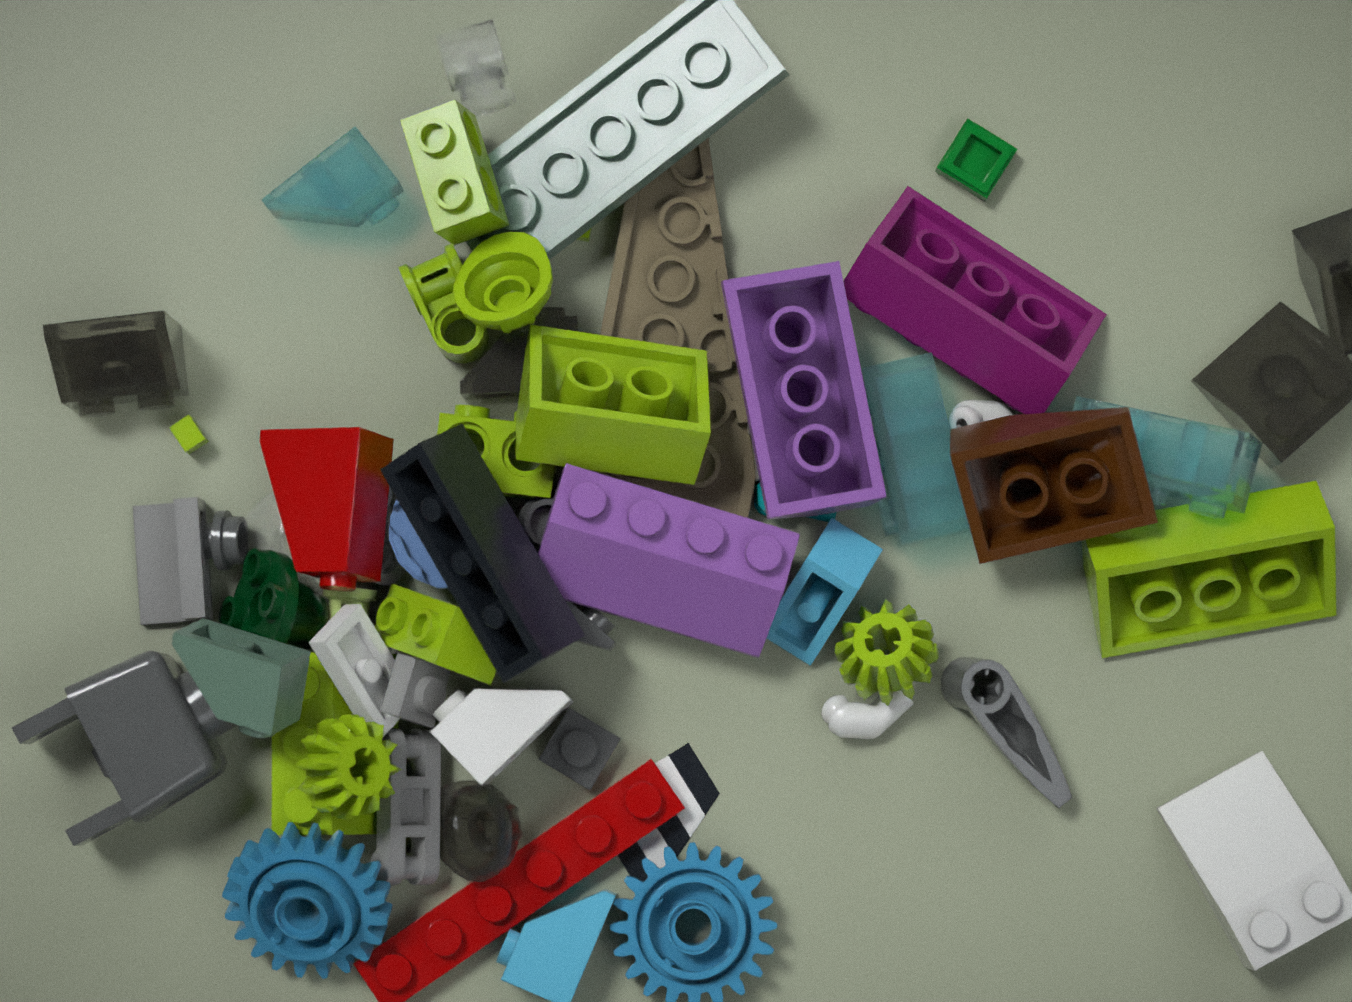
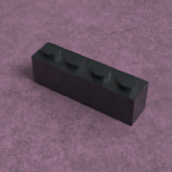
[380,424,585,683]

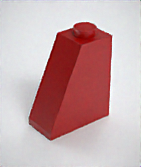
[259,427,394,592]

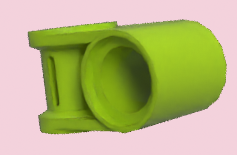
[398,243,489,364]

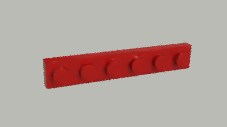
[353,759,685,1002]

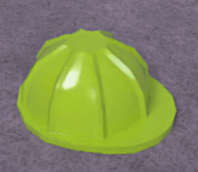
[453,232,553,334]

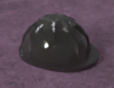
[440,780,524,882]

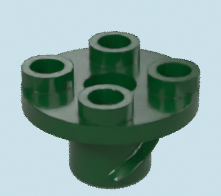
[218,548,329,649]

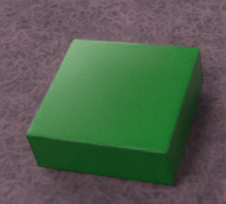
[935,118,1018,202]

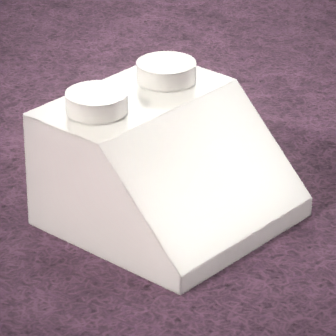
[430,689,574,785]

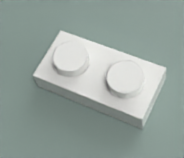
[309,604,400,737]

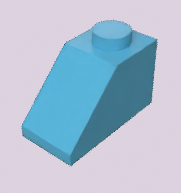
[766,518,883,666]
[496,889,617,1002]

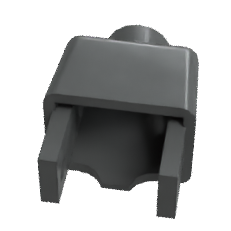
[12,651,238,846]

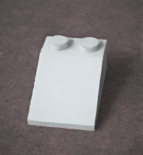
[1156,751,1352,971]

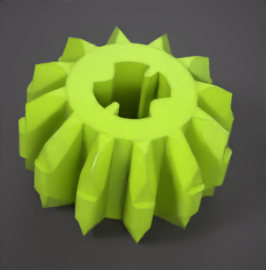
[835,599,939,706]
[294,714,402,819]

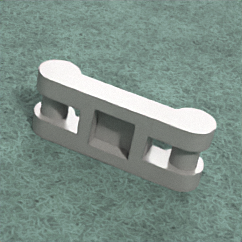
[370,728,441,886]

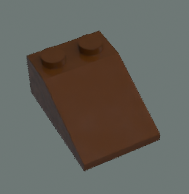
[949,407,1158,564]

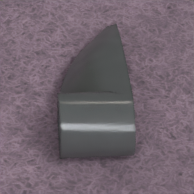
[941,657,1072,808]

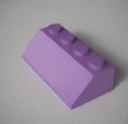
[721,261,887,519]
[538,463,800,658]

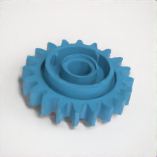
[222,822,393,979]
[610,842,777,1002]

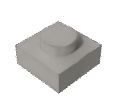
[380,653,451,728]

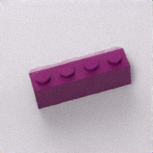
[843,186,1107,414]

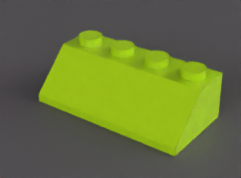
[1082,481,1337,658]

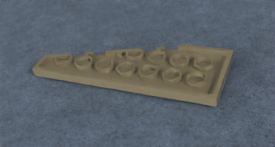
[590,137,756,518]

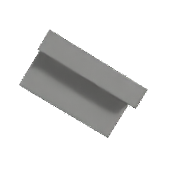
[133,497,213,625]

